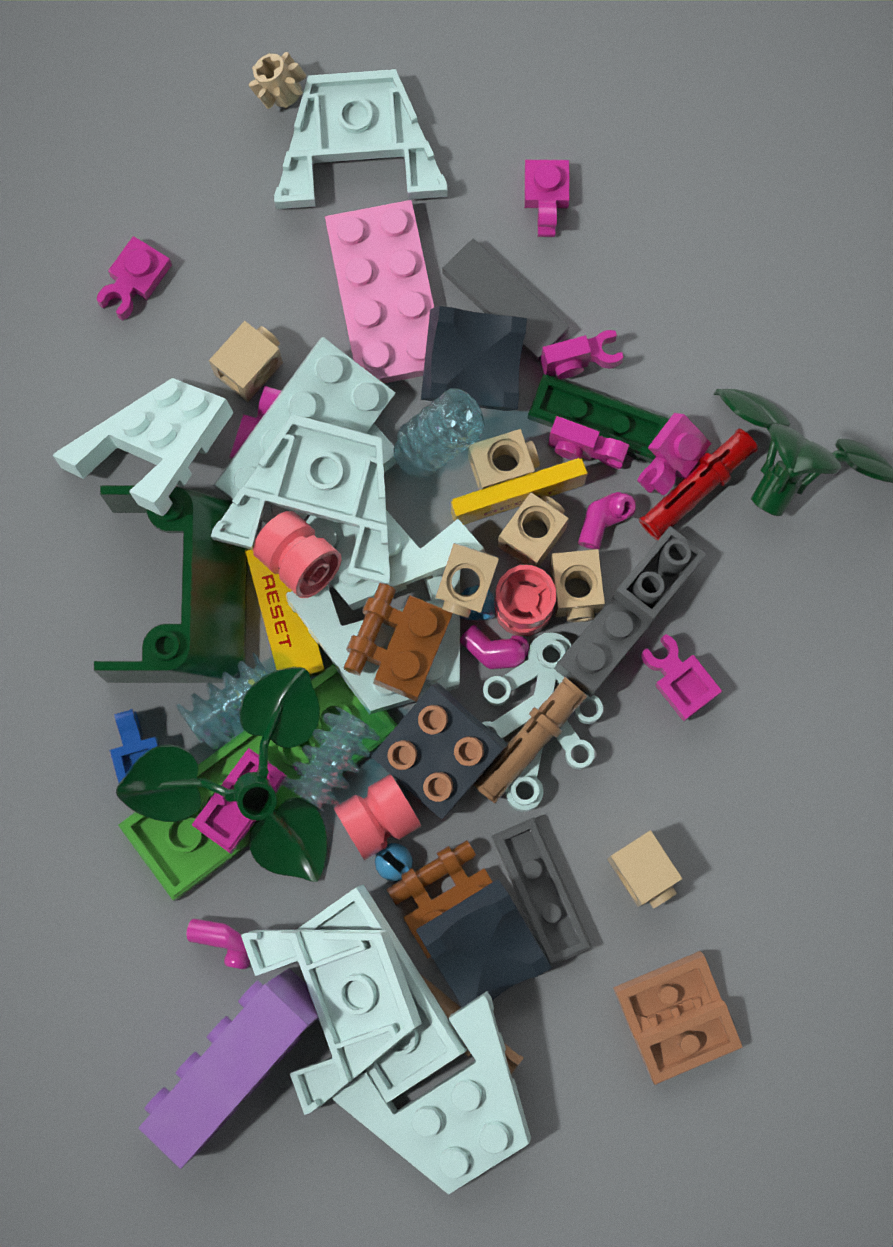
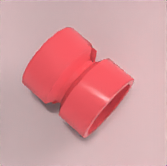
[253,511,342,598]
[494,565,556,636]
[333,774,421,861]

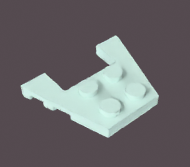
[274,69,447,209]
[53,378,234,516]
[211,414,390,585]
[306,424,486,610]
[286,570,460,715]
[241,930,422,1115]
[332,991,531,1194]

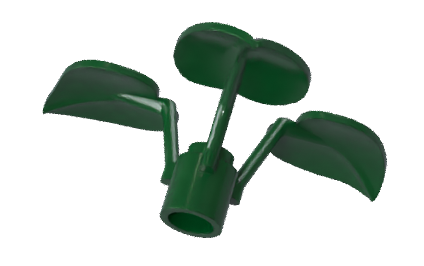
[714,389,893,516]
[116,667,327,882]

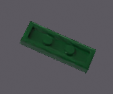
[527,374,669,463]

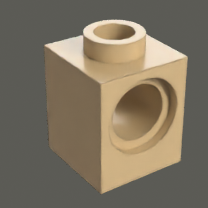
[209,321,283,402]
[468,429,540,490]
[498,493,569,567]
[436,543,499,618]
[550,549,605,623]
[607,830,682,909]

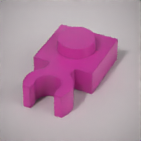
[97,236,172,321]
[548,416,629,469]
[641,634,722,722]

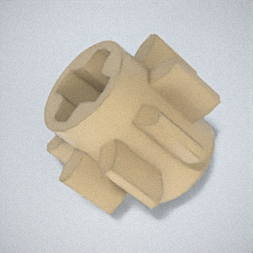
[249,52,306,109]

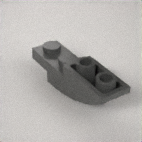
[554,526,706,698]

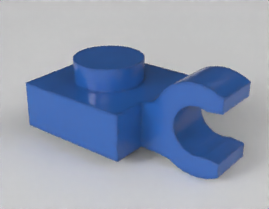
[109,709,159,783]

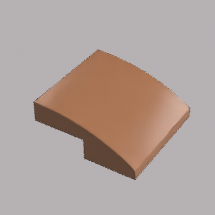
[613,951,743,1085]

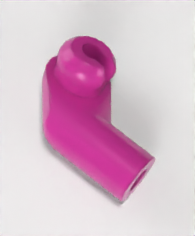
[578,492,636,550]
[460,625,530,670]
[186,918,250,970]

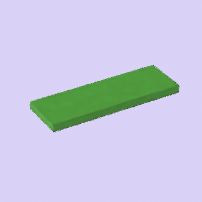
[118,664,397,901]

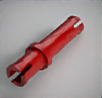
[639,428,758,541]

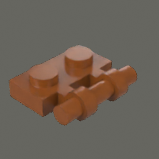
[343,583,453,701]
[386,840,492,959]

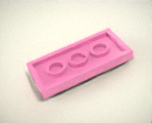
[325,200,434,383]

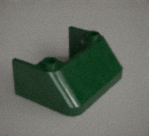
[94,485,248,683]

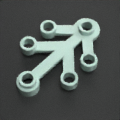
[482,633,603,812]

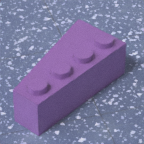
[138,968,319,1169]

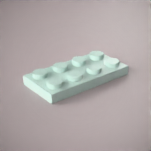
[213,337,395,524]
[296,884,468,1103]

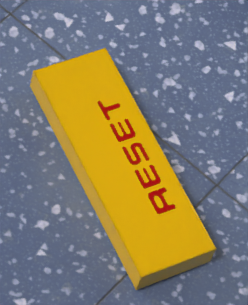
[451,458,587,525]
[246,550,325,677]

